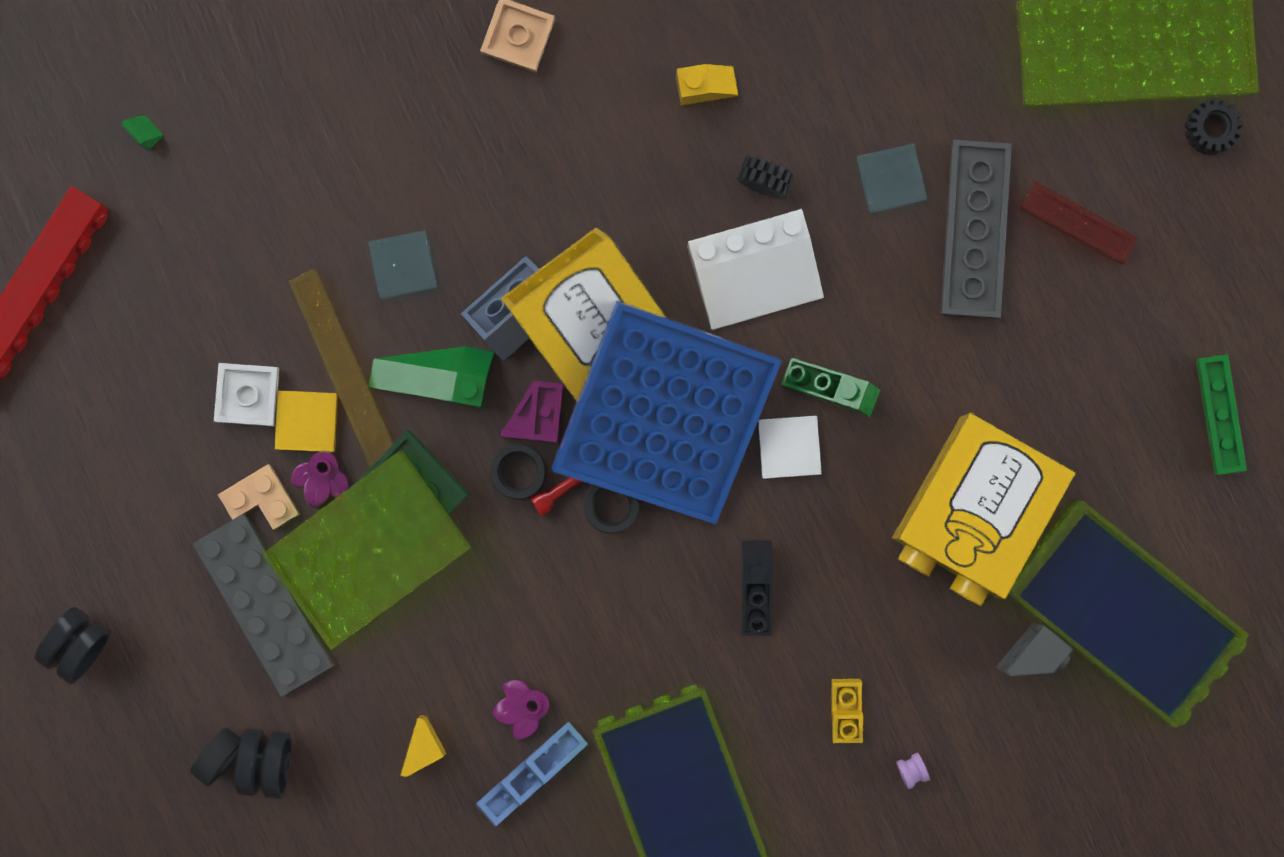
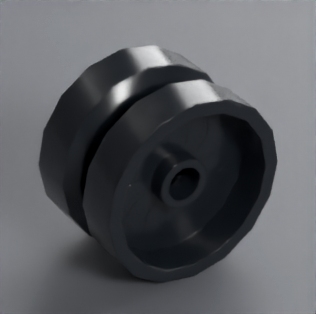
[34,607,111,685]
[235,728,292,799]

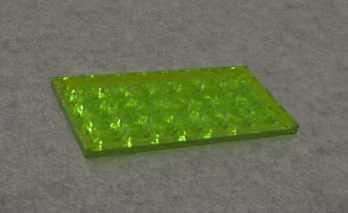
[1016,0,1259,107]

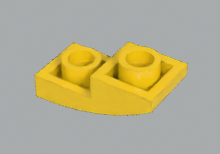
[831,679,863,743]

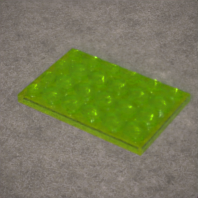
[263,451,471,650]

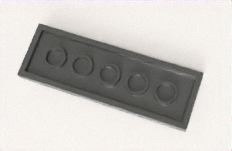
[940,139,1012,319]
[193,514,334,697]

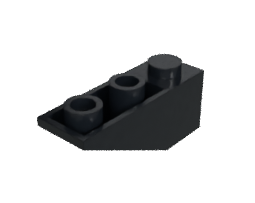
[741,540,773,635]

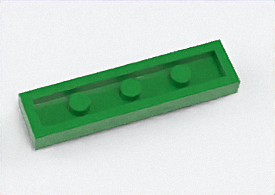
[1196,354,1247,475]

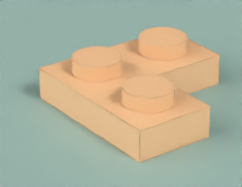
[218,464,300,530]

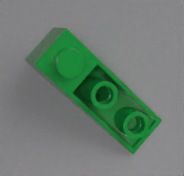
[781,357,880,417]

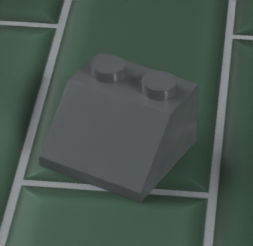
[995,623,1073,676]

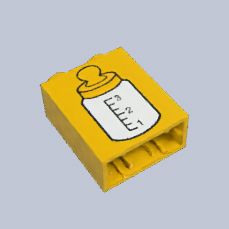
[500,227,666,402]
[891,413,1075,606]

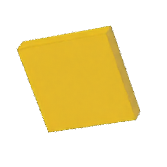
[275,391,338,452]

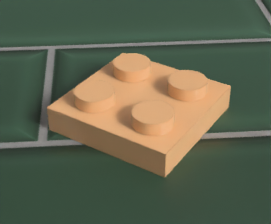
[480,0,555,73]

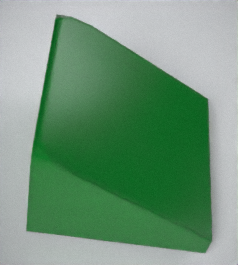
[121,115,163,150]

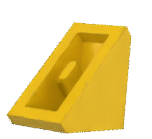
[401,715,446,777]

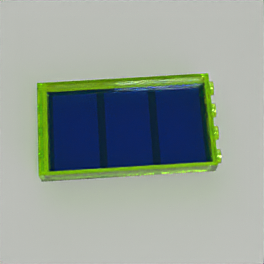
[1007,499,1249,728]
[592,684,768,857]

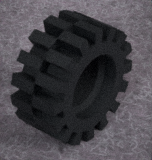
[1184,98,1244,155]
[736,156,794,199]

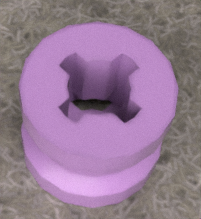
[896,752,930,789]

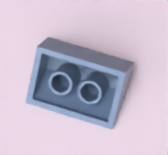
[461,256,539,361]

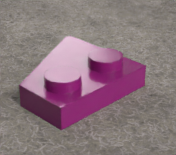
[501,381,563,443]

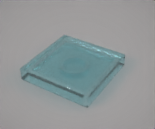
[856,143,927,214]
[368,230,438,300]

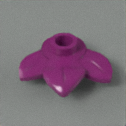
[291,451,349,508]
[493,680,549,739]

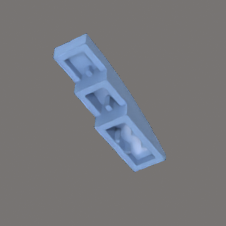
[475,722,588,827]

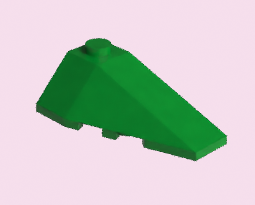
[368,346,495,409]

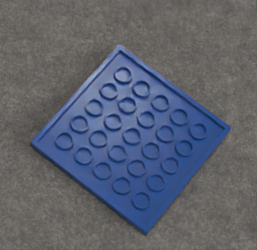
[551,300,782,524]

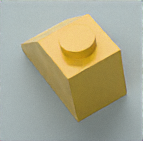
[676,64,738,105]

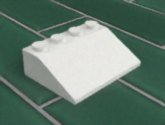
[687,209,824,330]

